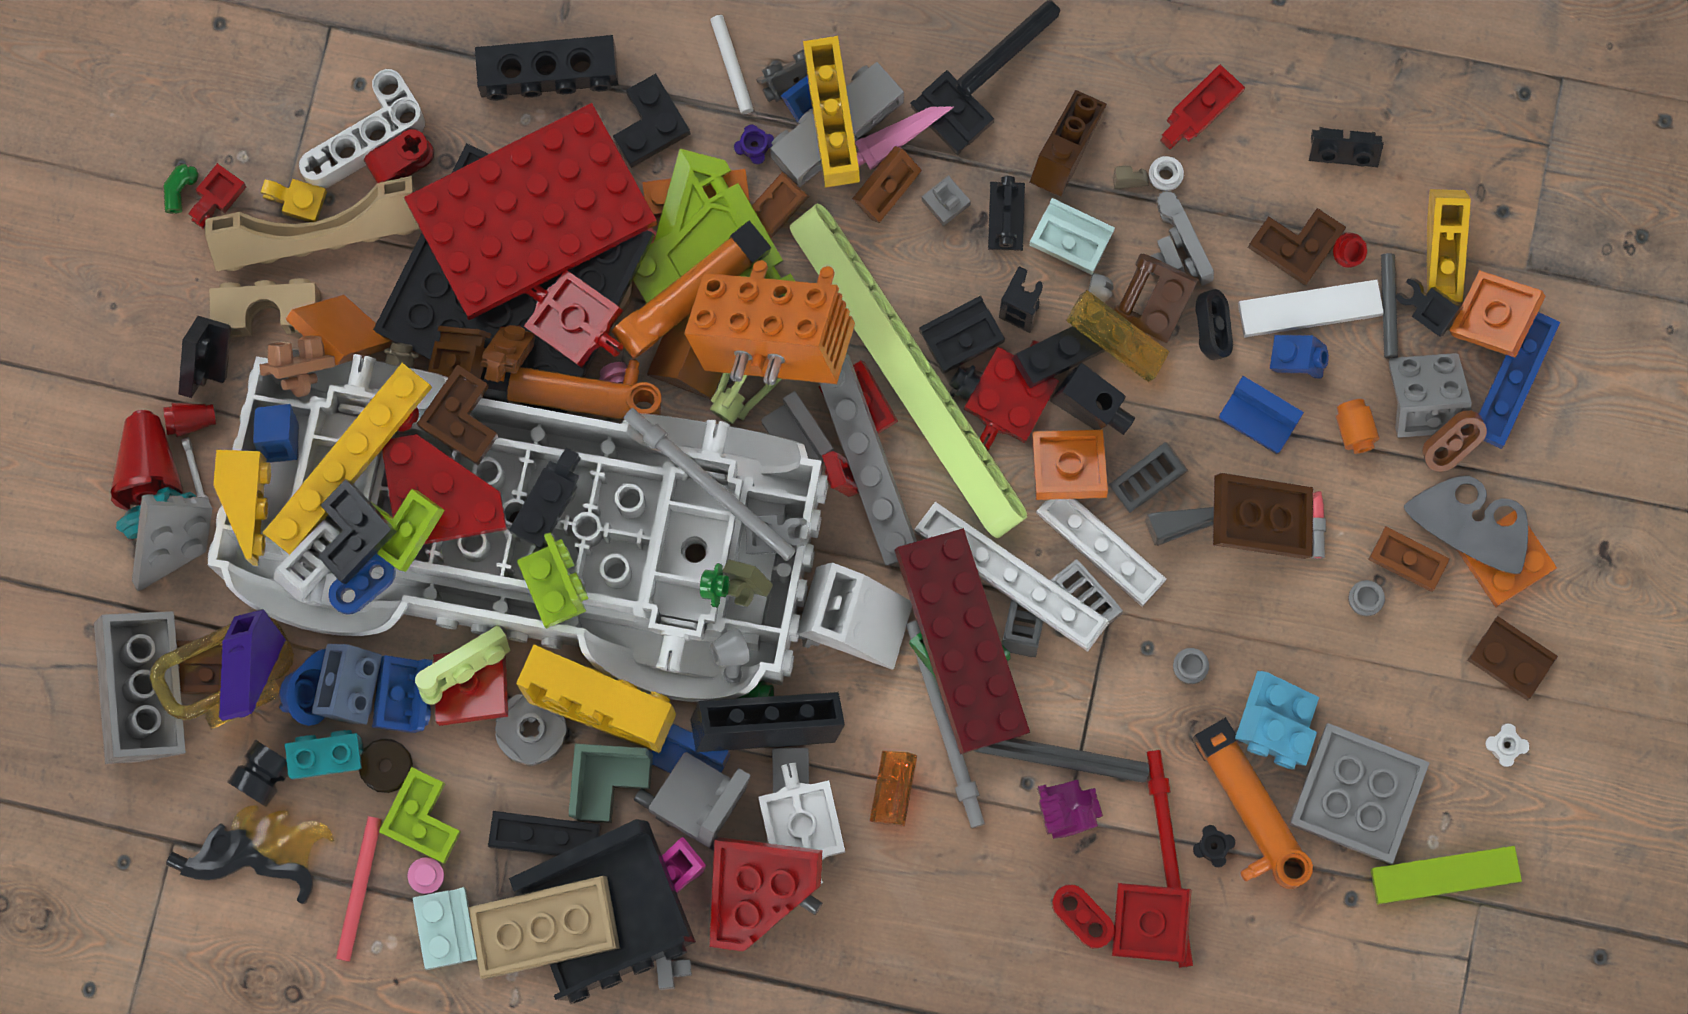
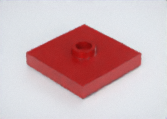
[433,652,509,726]
[1112,883,1192,963]

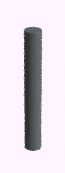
[1381,253,1398,359]

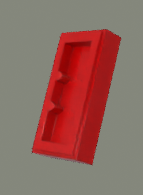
[822,451,859,497]

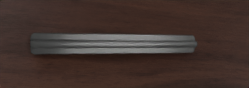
[974,738,1149,783]

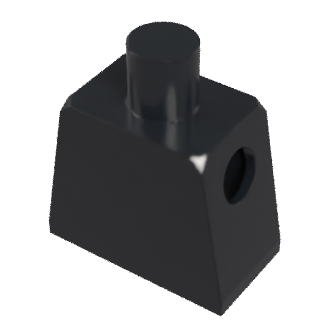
[1050,363,1135,435]

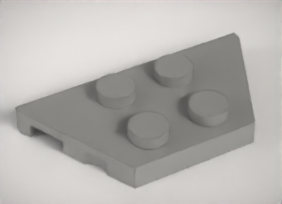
[132,494,213,591]

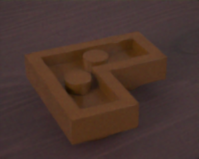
[1248,208,1346,286]
[417,365,498,465]

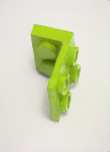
[517,532,589,629]

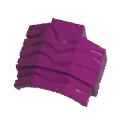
[1037,780,1103,839]

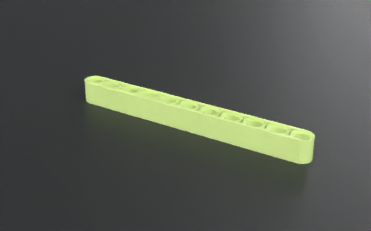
[790,203,1027,538]

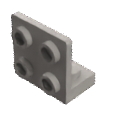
[1389,353,1472,438]
[648,752,751,848]

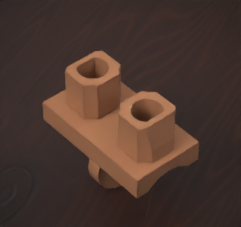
[259,335,335,398]

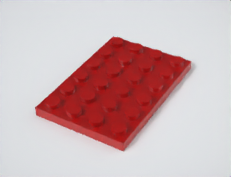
[404,103,657,320]

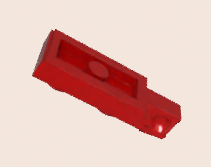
[1160,64,1245,150]

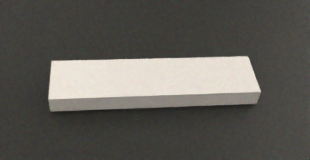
[1238,280,1384,338]
[1036,499,1166,607]

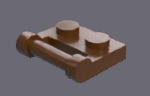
[1111,254,1199,343]

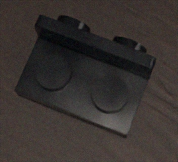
[178,316,231,398]

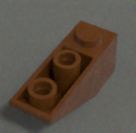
[1029,90,1107,197]

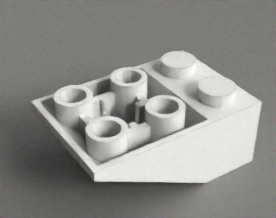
[797,563,912,670]

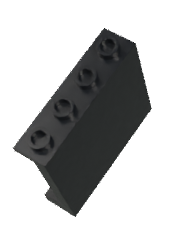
[509,819,696,1004]

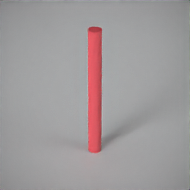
[336,816,382,962]

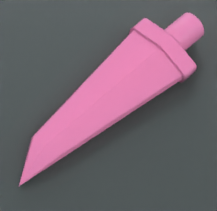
[855,107,954,170]

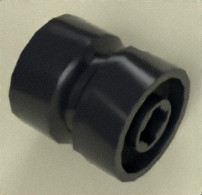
[227,740,288,807]

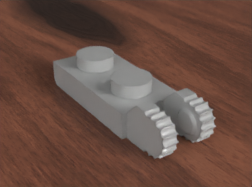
[1157,190,1214,286]

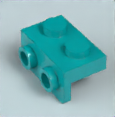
[285,730,363,780]

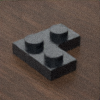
[613,73,691,168]
[318,479,397,584]

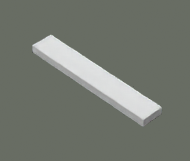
[914,502,1109,652]

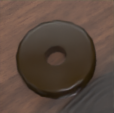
[359,739,413,793]

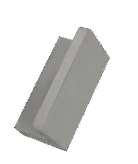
[761,391,834,463]

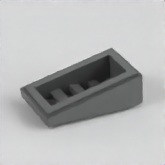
[1109,442,1188,513]
[1145,507,1214,546]
[1002,599,1044,657]

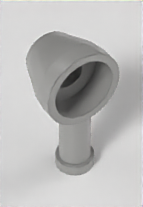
[710,628,750,683]

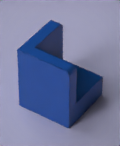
[253,404,299,463]

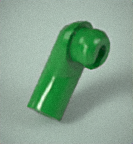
[163,164,198,214]

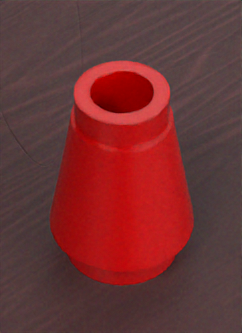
[163,403,216,437]

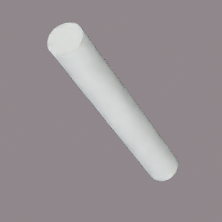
[710,15,754,115]

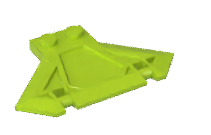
[633,149,795,303]

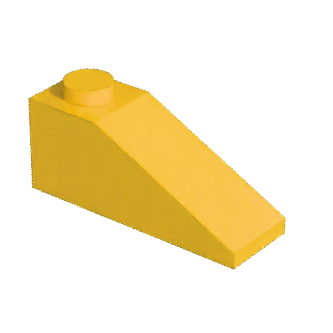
[1427,189,1471,302]

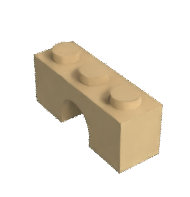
[209,278,321,337]

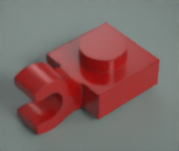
[188,163,246,229]

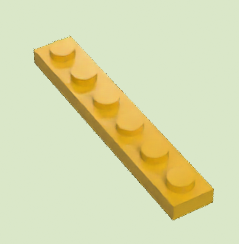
[263,363,432,555]

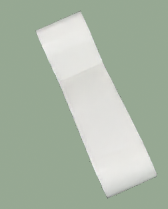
[299,69,425,188]

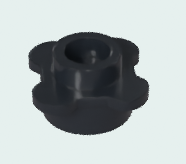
[949,365,981,400]
[1193,825,1235,868]

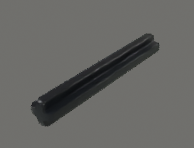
[956,0,1061,96]

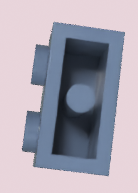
[311,644,382,725]

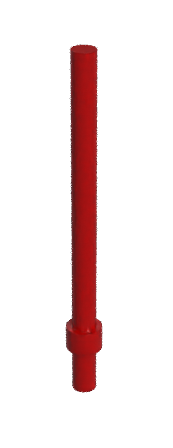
[1147,750,1193,968]

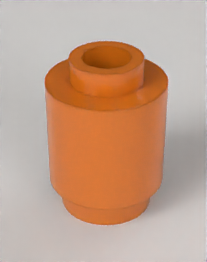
[1336,399,1380,454]

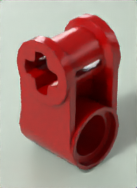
[364,129,434,183]

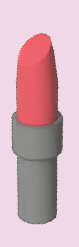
[1311,491,1326,559]

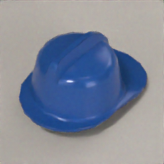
[279,649,326,726]

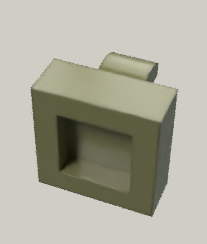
[723,559,773,607]

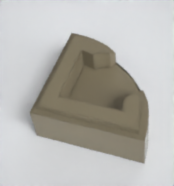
[1113,166,1149,189]

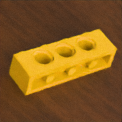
[803,36,860,187]

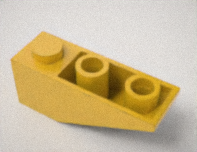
[213,450,271,566]

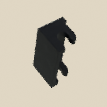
[999,266,1043,333]

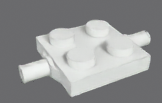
[758,763,845,884]

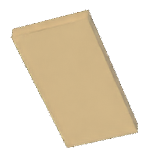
[468,876,620,979]

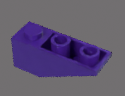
[219,609,286,721]

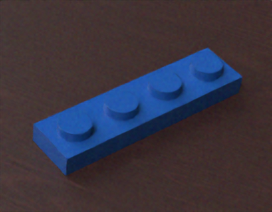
[1478,312,1560,449]

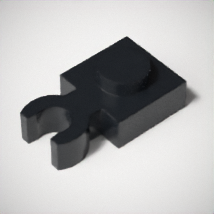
[1396,278,1463,337]

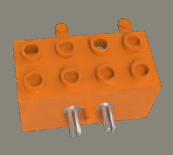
[684,260,855,385]

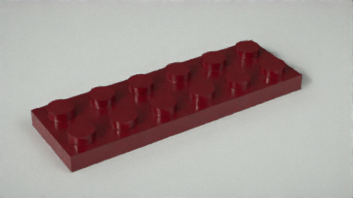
[894,528,1030,755]

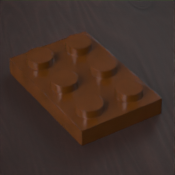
[1213,473,1313,559]

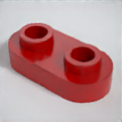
[1052,885,1114,949]

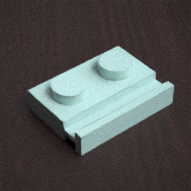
[1029,198,1115,275]
[413,887,477,970]

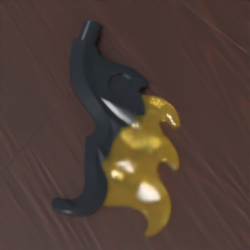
[166,805,334,904]

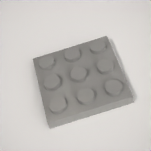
[1289,723,1430,865]

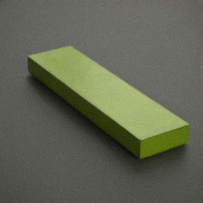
[1370,846,1522,905]

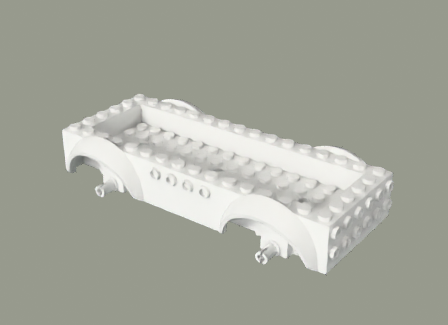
[208,349,828,702]

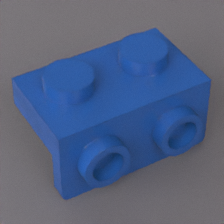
[372,655,432,733]

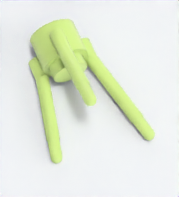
[710,373,782,424]

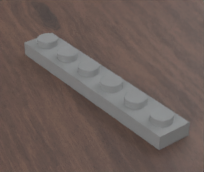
[819,354,917,566]

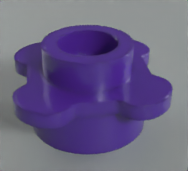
[734,124,774,165]

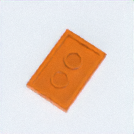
[286,295,393,365]

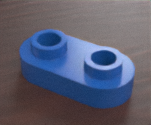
[329,554,396,614]

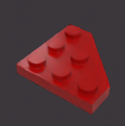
[382,434,507,544]
[709,837,823,951]

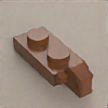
[481,325,535,382]

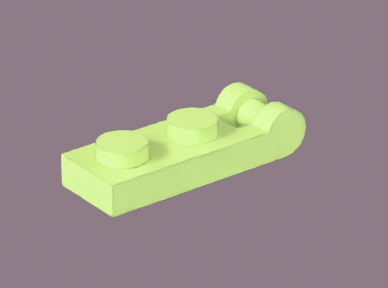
[415,626,511,704]

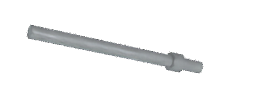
[624,408,796,561]
[906,620,985,828]

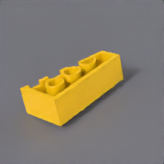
[516,644,677,753]

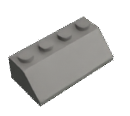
[94,611,186,764]

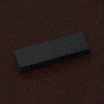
[488,811,601,856]

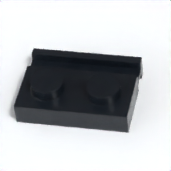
[910,70,994,156]
[919,296,1005,374]

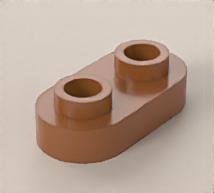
[1422,411,1487,472]

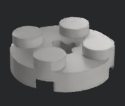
[495,694,568,766]

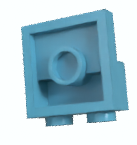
[1235,671,1319,769]

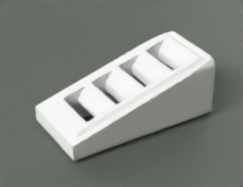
[274,520,340,602]

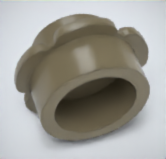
[384,342,419,368]

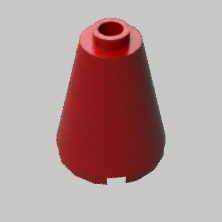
[110,410,183,510]

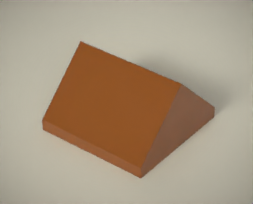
[647,315,723,400]

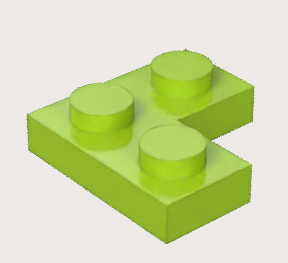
[371,489,445,572]
[379,767,461,864]

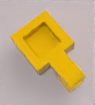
[261,179,327,222]

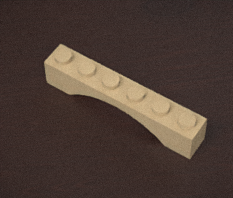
[205,176,420,271]

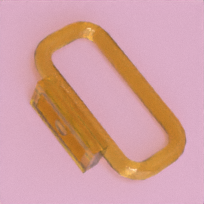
[150,617,294,730]

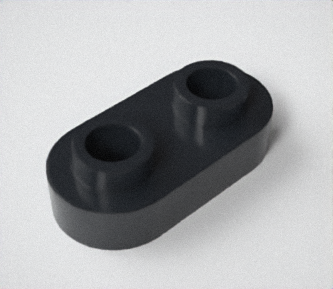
[1195,289,1233,360]

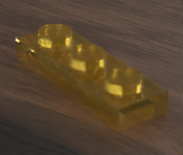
[1066,290,1169,383]

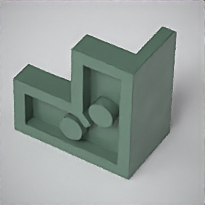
[569,744,653,823]

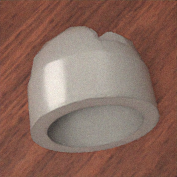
[1087,273,1114,303]

